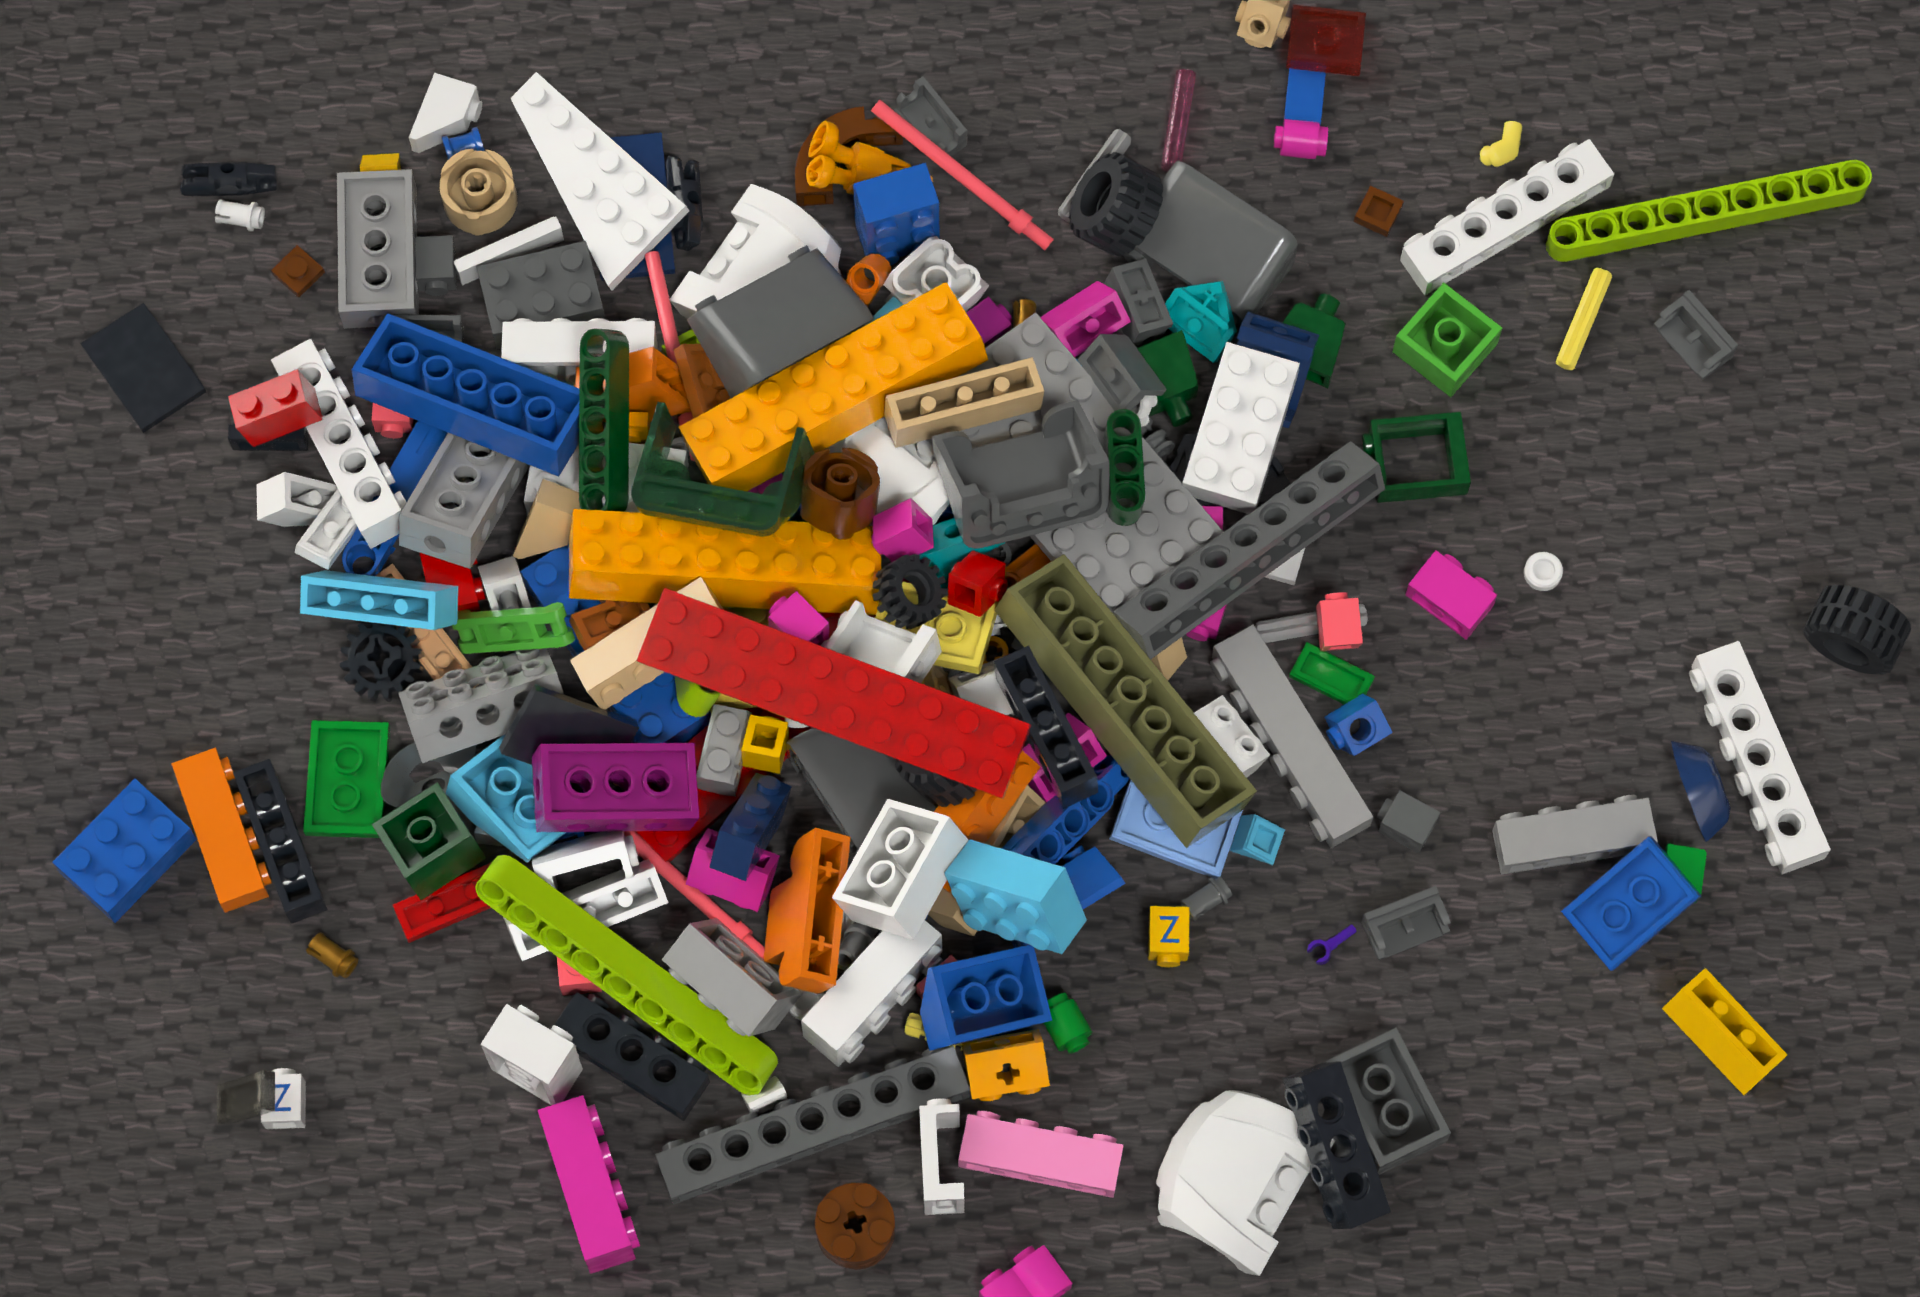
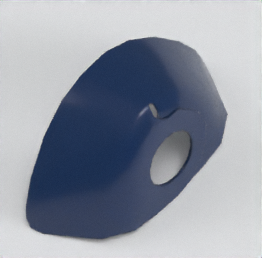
[1671,741,1731,842]

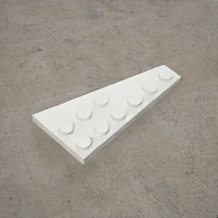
[511,72,689,291]

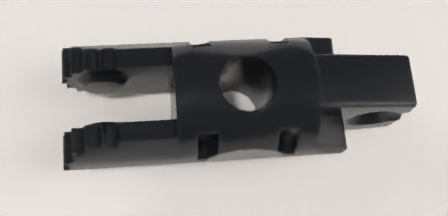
[666,156,703,251]
[180,162,277,197]

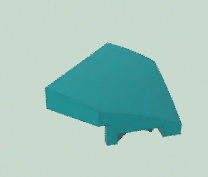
[1165,281,1237,363]

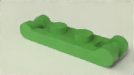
[452,602,575,654]

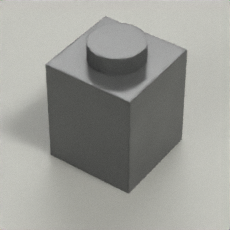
[415,235,457,296]
[1377,790,1441,854]

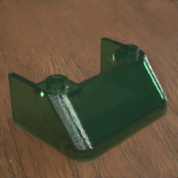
[631,402,814,537]

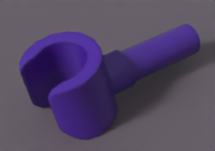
[1307,924,1357,965]

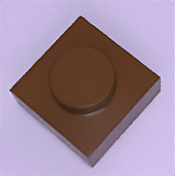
[1354,185,1404,237]
[271,245,325,298]

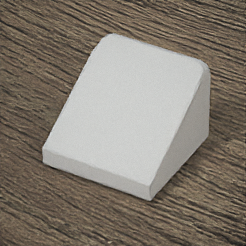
[741,1076,787,1115]

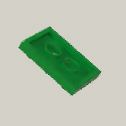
[303,720,390,838]

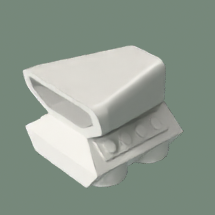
[883,236,989,312]

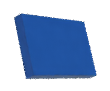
[1561,836,1702,971]

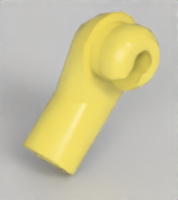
[1480,121,1522,167]

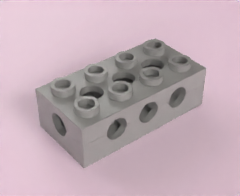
[337,169,419,329]
[399,433,529,569]
[398,648,564,763]

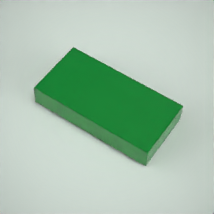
[1289,642,1375,705]

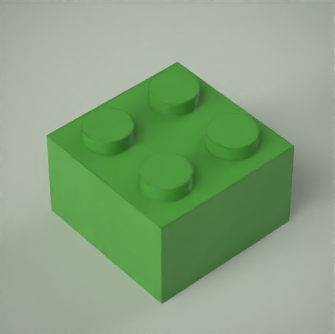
[1392,282,1502,397]

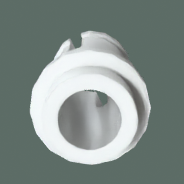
[215,199,265,232]

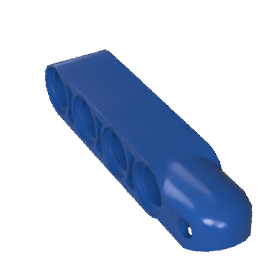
[342,421,448,576]
[1001,755,1130,864]

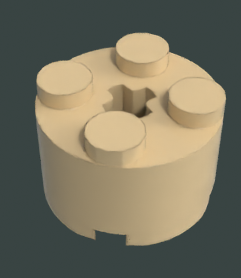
[439,149,518,236]

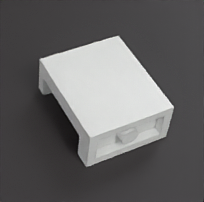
[821,600,942,683]
[532,831,639,889]
[919,1099,964,1215]

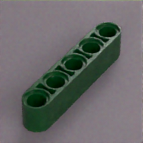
[579,328,629,512]

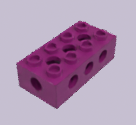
[532,743,699,832]

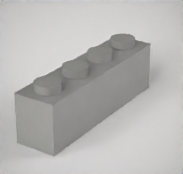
[1492,795,1658,874]

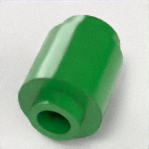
[1043,993,1093,1054]

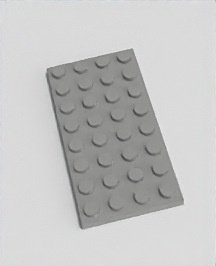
[958,313,1224,615]

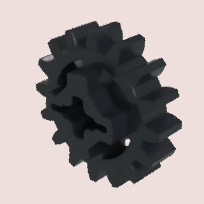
[339,622,425,702]

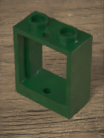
[1362,412,1471,503]

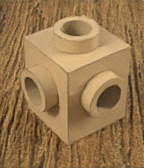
[1235,0,1291,48]

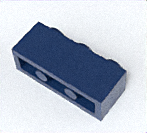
[709,773,792,881]

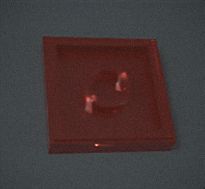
[1286,5,1366,76]

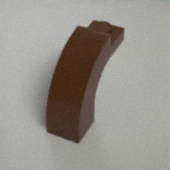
[795,106,903,206]

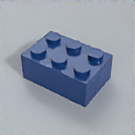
[853,163,940,266]
[52,778,197,923]

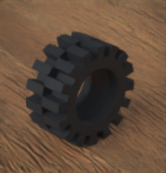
[873,554,948,629]

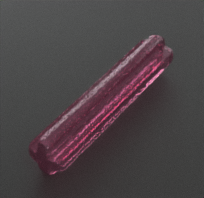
[1161,68,1196,172]

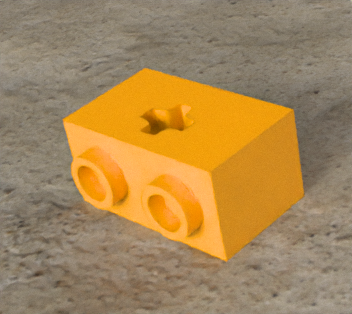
[962,1029,1050,1101]

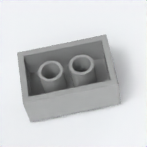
[662,918,803,1037]

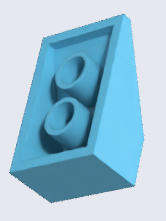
[445,735,566,862]

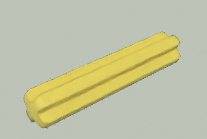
[1556,268,1612,370]

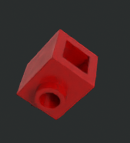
[947,550,1008,617]

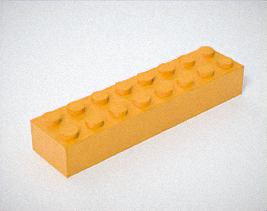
[678,282,988,505]
[569,509,882,615]

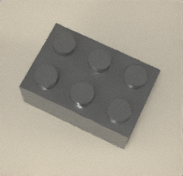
[476,241,605,349]
[1326,1028,1451,1175]

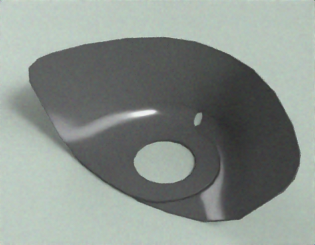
[381,742,476,808]

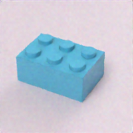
[944,839,1087,954]

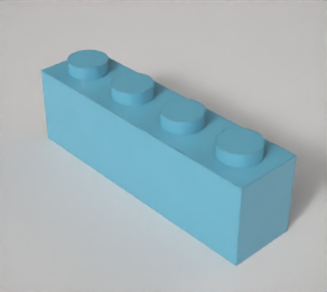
[300,570,459,630]

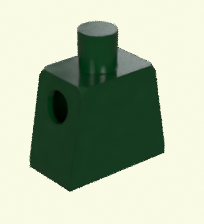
[1282,293,1346,389]
[1137,330,1198,427]

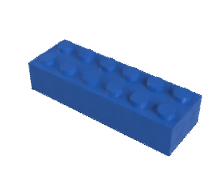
[351,313,579,477]
[520,543,711,743]

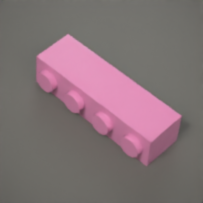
[958,1111,1124,1198]

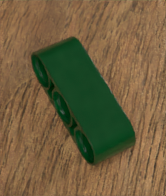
[1103,409,1145,526]

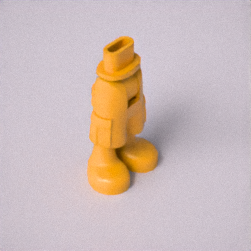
[806,121,933,195]

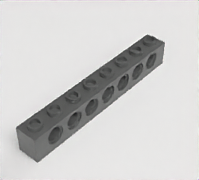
[1114,441,1385,660]
[655,1046,970,1205]

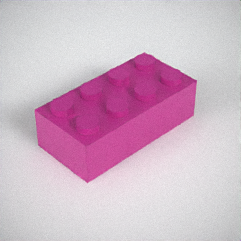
[538,1095,640,1274]

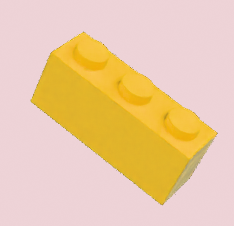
[1662,968,1787,1095]

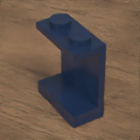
[1237,312,1319,429]

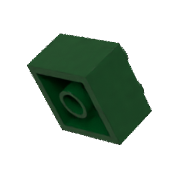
[372,782,486,900]

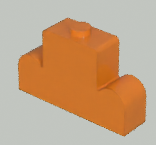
[764,827,851,994]

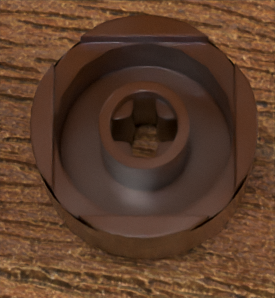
[800,448,880,540]
[815,1183,895,1270]

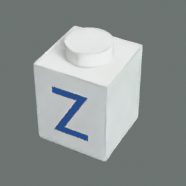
[261,1068,306,1129]

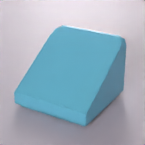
[1230,814,1285,865]

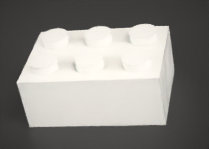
[832,799,969,940]
[481,1004,583,1105]

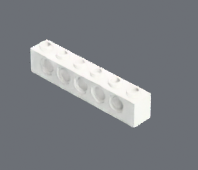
[1400,139,1614,296]
[271,339,407,549]
[1689,641,1831,874]

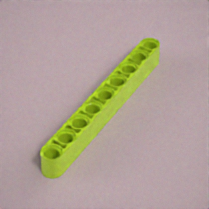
[1546,160,1872,262]
[475,855,778,1095]

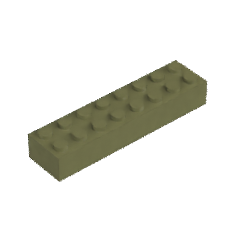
[995,554,1257,848]

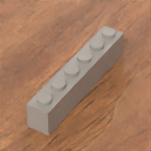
[1210,624,1373,848]

